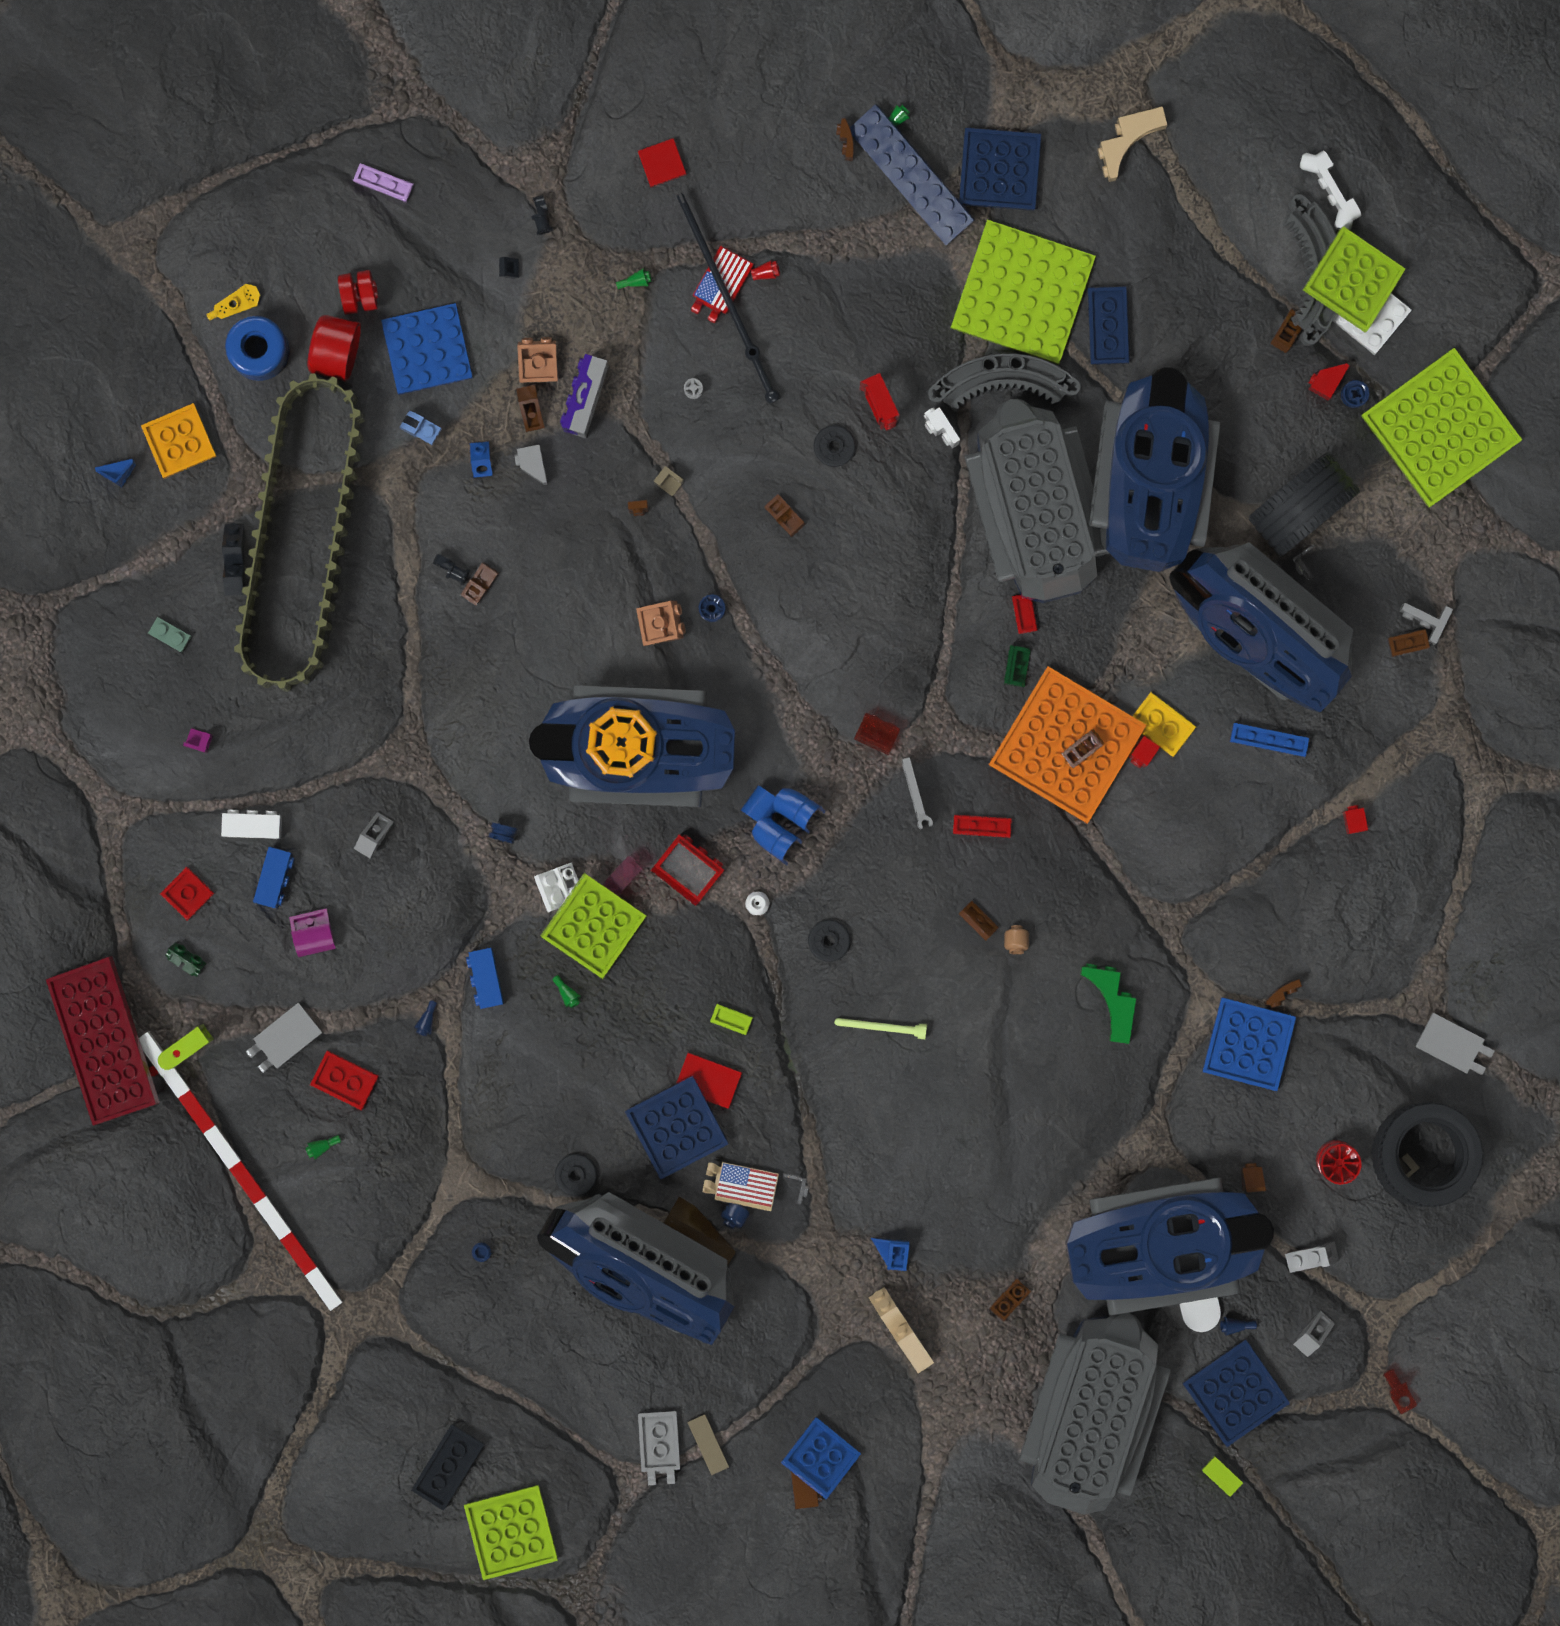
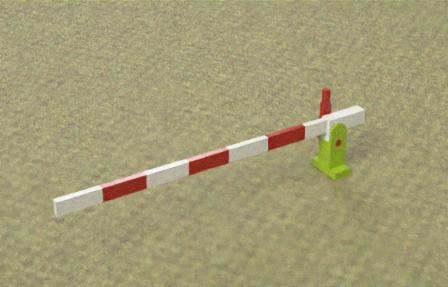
[139,1024,343,1311]

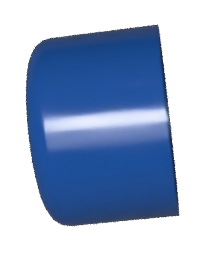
[225,316,290,381]

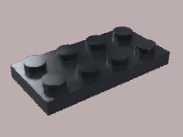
[411,1424,484,1511]

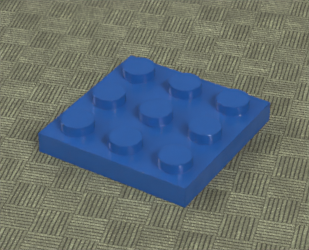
[781,1417,861,1499]

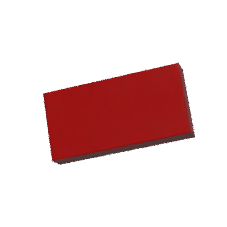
[1012,595,1038,634]

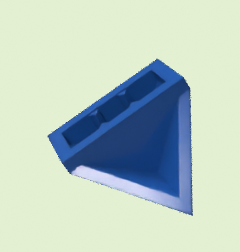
[95,459,136,488]
[871,1238,909,1271]

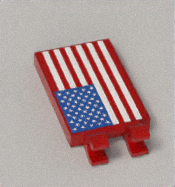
[691,246,754,324]

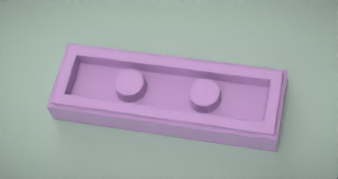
[353,163,414,203]

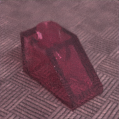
[603,856,643,896]

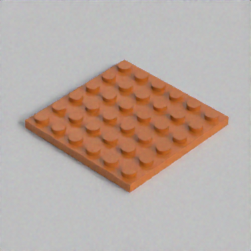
[989,666,1146,824]

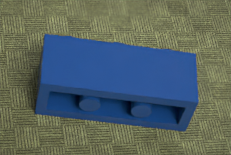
[253,847,295,909]
[466,948,504,1009]

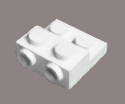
[924,407,960,448]

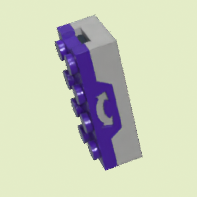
[560,354,609,438]

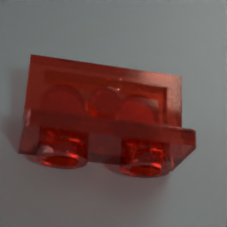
[854,713,900,755]

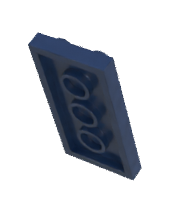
[1088,287,1129,365]

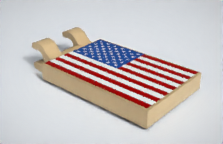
[702,1162,779,1211]

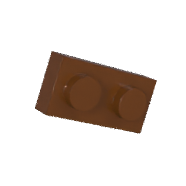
[628,500,649,516]
[1387,629,1430,657]
[959,901,999,941]

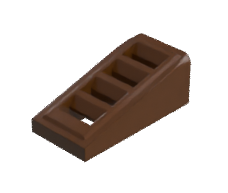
[1270,309,1302,353]
[1061,729,1104,768]

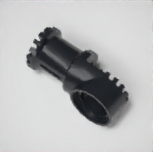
[531,194,553,235]
[432,554,470,585]

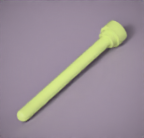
[834,1018,927,1040]

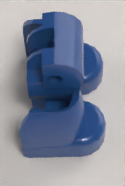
[741,785,825,865]

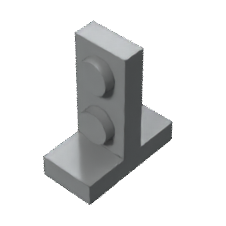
[1399,603,1453,645]
[1285,1241,1339,1273]

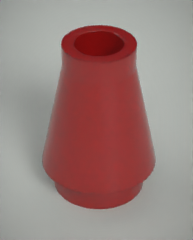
[751,260,780,281]

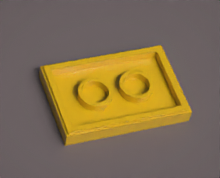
[1132,692,1196,757]

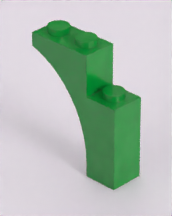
[1080,964,1136,1044]

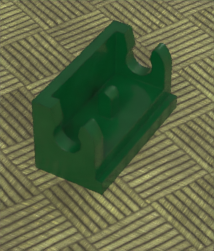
[1004,645,1030,688]

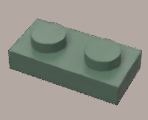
[148,617,192,653]

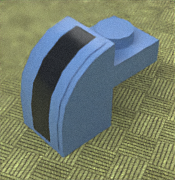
[400,411,442,445]

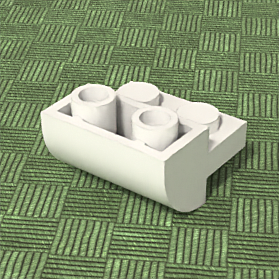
[534,863,579,912]

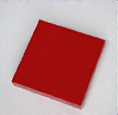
[638,138,686,188]
[160,867,215,921]

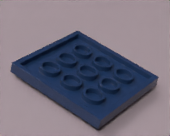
[959,128,1041,211]
[625,1076,729,1180]
[1182,1339,1290,1447]

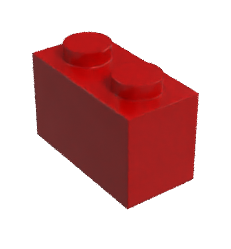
[1129,736,1160,768]

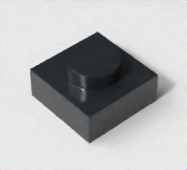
[499,257,519,279]

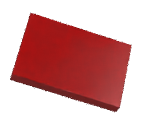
[310,1050,379,1110]
[676,1053,742,1109]

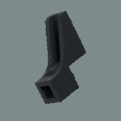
[222,523,246,596]

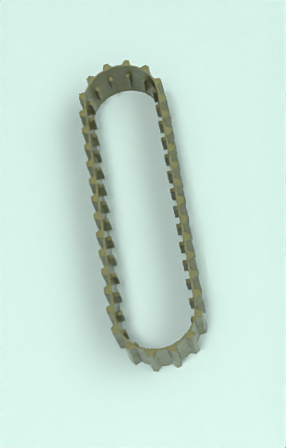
[234,373,365,692]

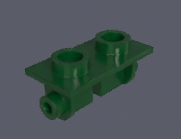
[165,942,207,977]

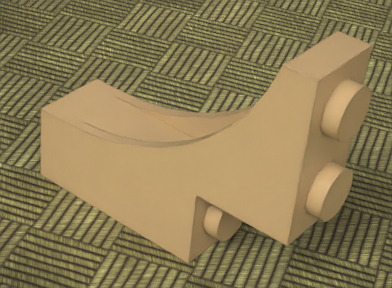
[1097,107,1167,182]
[869,1287,934,1373]

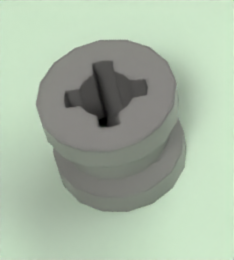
[684,378,703,399]

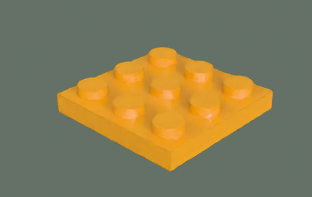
[141,403,217,479]

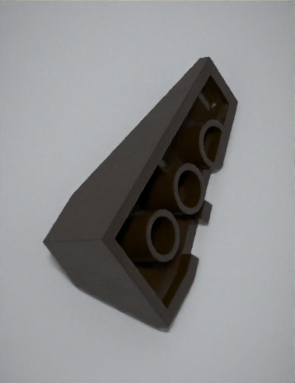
[664,1197,736,1266]

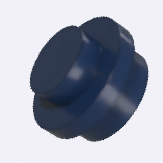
[472,1243,491,1262]

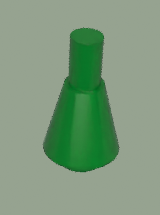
[889,105,910,126]
[616,268,652,289]
[552,975,581,1008]
[305,1135,341,1160]

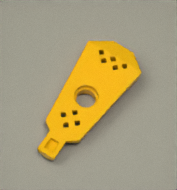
[206,284,261,321]

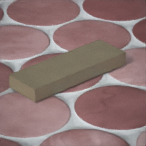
[687,1414,729,1475]

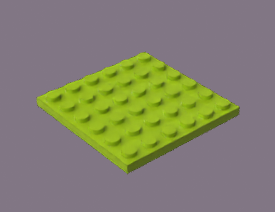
[951,219,1096,365]
[1361,348,1522,508]

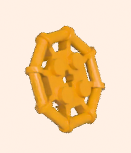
[586,706,657,778]

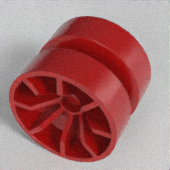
[338,270,378,315]
[1316,1140,1361,1185]

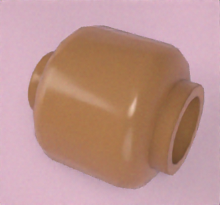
[1004,925,1029,955]

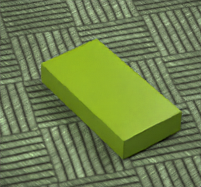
[710,1004,753,1035]
[1201,1456,1243,1497]

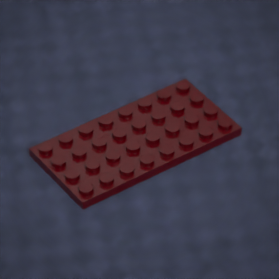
[46,956,160,1126]

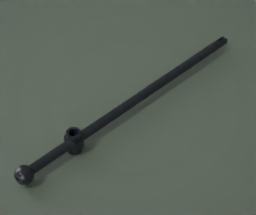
[677,193,780,404]

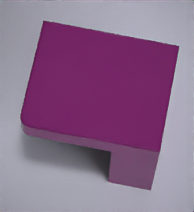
[183,729,213,753]

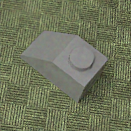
[514,445,548,485]
[354,812,393,858]
[1293,1311,1335,1357]

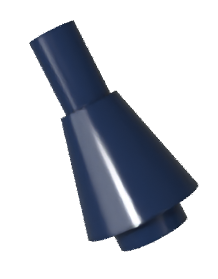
[414,1000,437,1036]
[1220,1317,1257,1336]

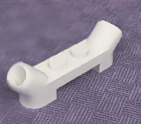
[1300,150,1361,230]

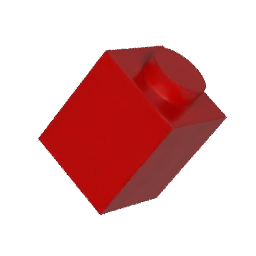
[1343,805,1368,834]

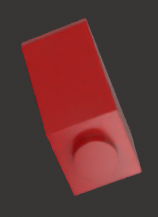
[1308,363,1349,401]

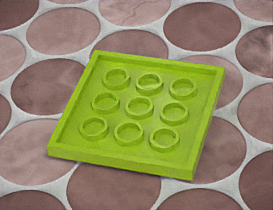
[1303,226,1405,332]
[540,873,646,979]
[464,1485,558,1580]

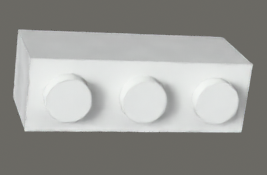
[221,810,282,839]

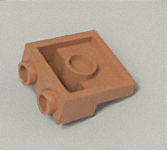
[517,337,558,383]
[636,601,686,646]

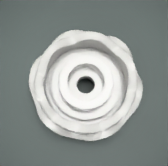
[745,892,770,915]

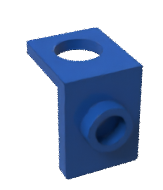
[470,442,492,478]

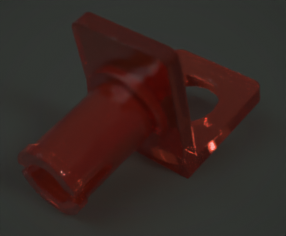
[1383,1369,1417,1414]

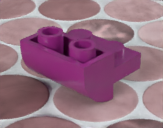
[289,908,336,957]

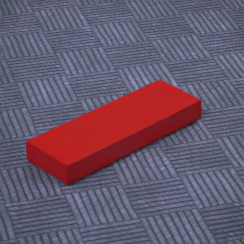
[953,815,1012,838]

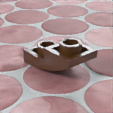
[836,118,853,161]
[1264,979,1302,1008]
[989,1279,1031,1321]

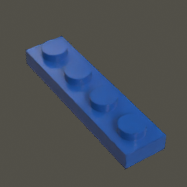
[1230,723,1309,757]

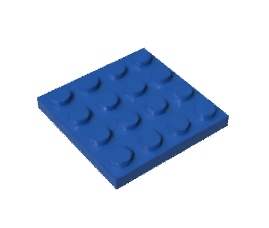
[381,303,473,395]
[1202,997,1296,1091]

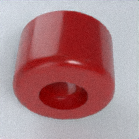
[307,315,361,382]

